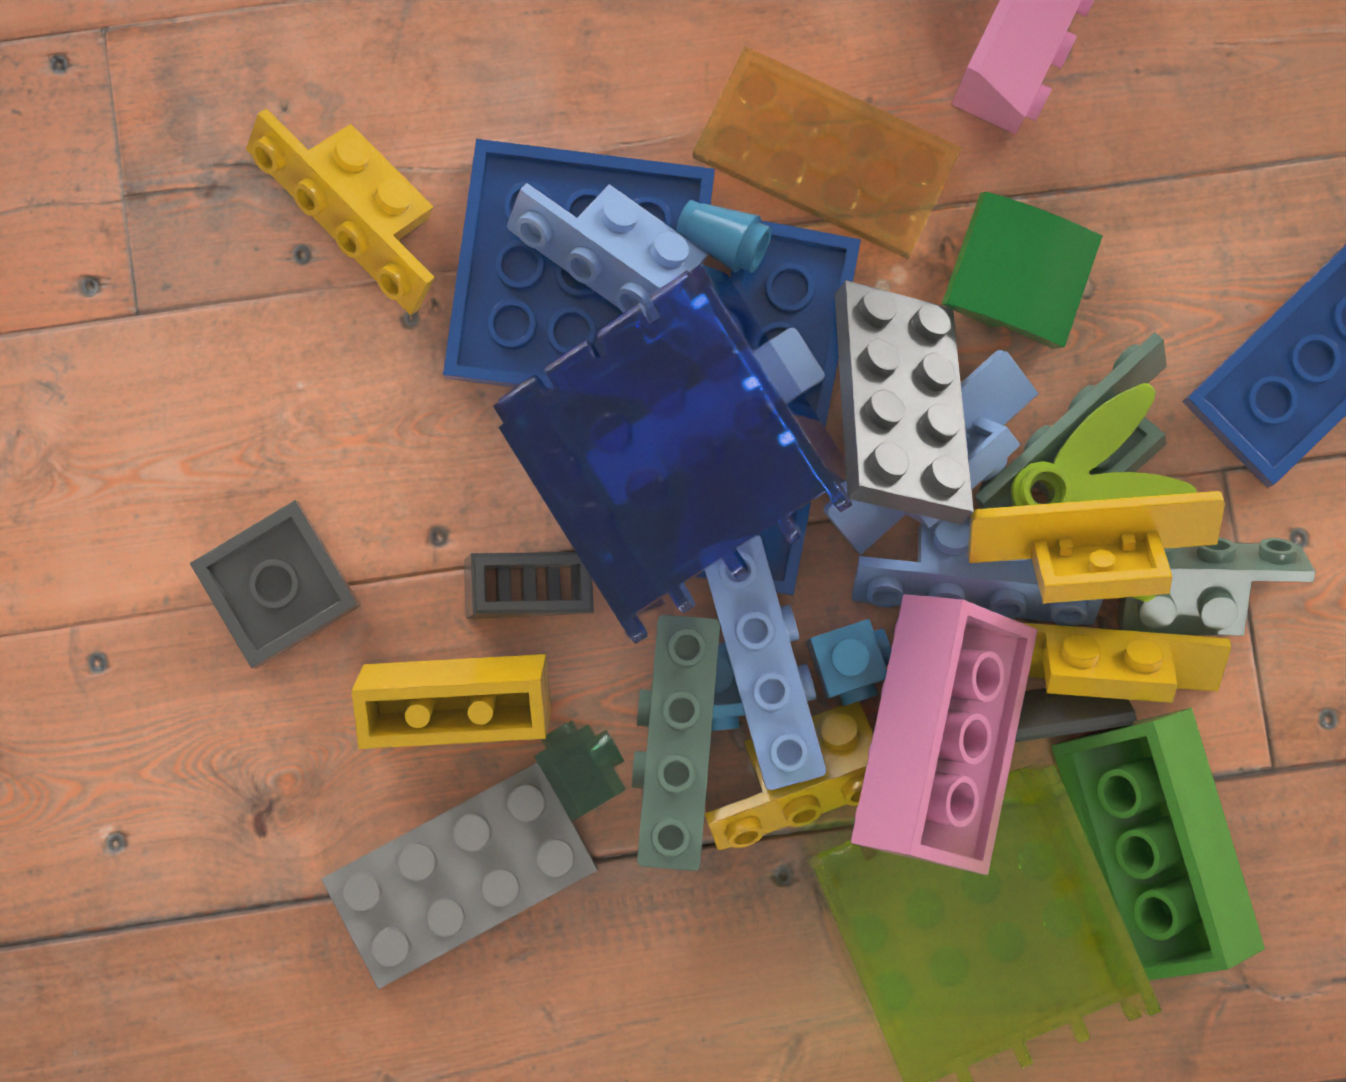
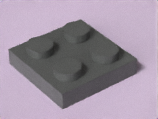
[190,500,361,669]

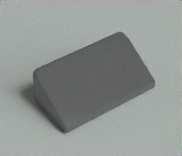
[1015,688,1137,742]

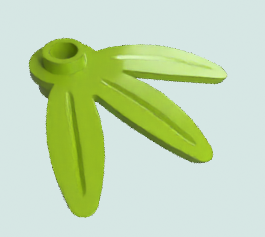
[1011,383,1197,602]

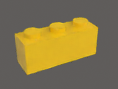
[351,654,551,749]

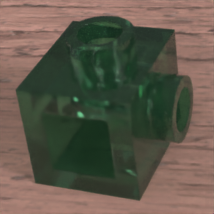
[534,720,628,822]

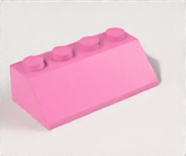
[951,0,1094,135]
[851,594,1038,875]

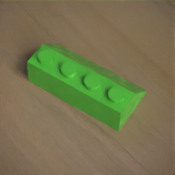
[1051,707,1265,984]

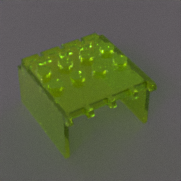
[805,763,1162,1082]

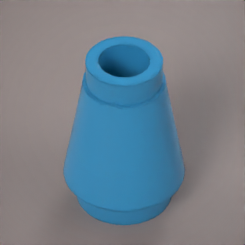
[676,200,772,273]

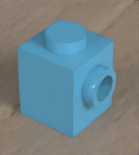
[806,618,891,706]

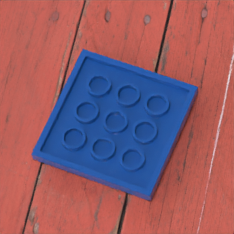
[443,139,715,406]

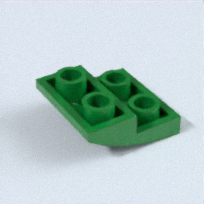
[942,192,1103,349]

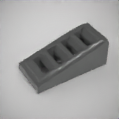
[464,552,594,619]

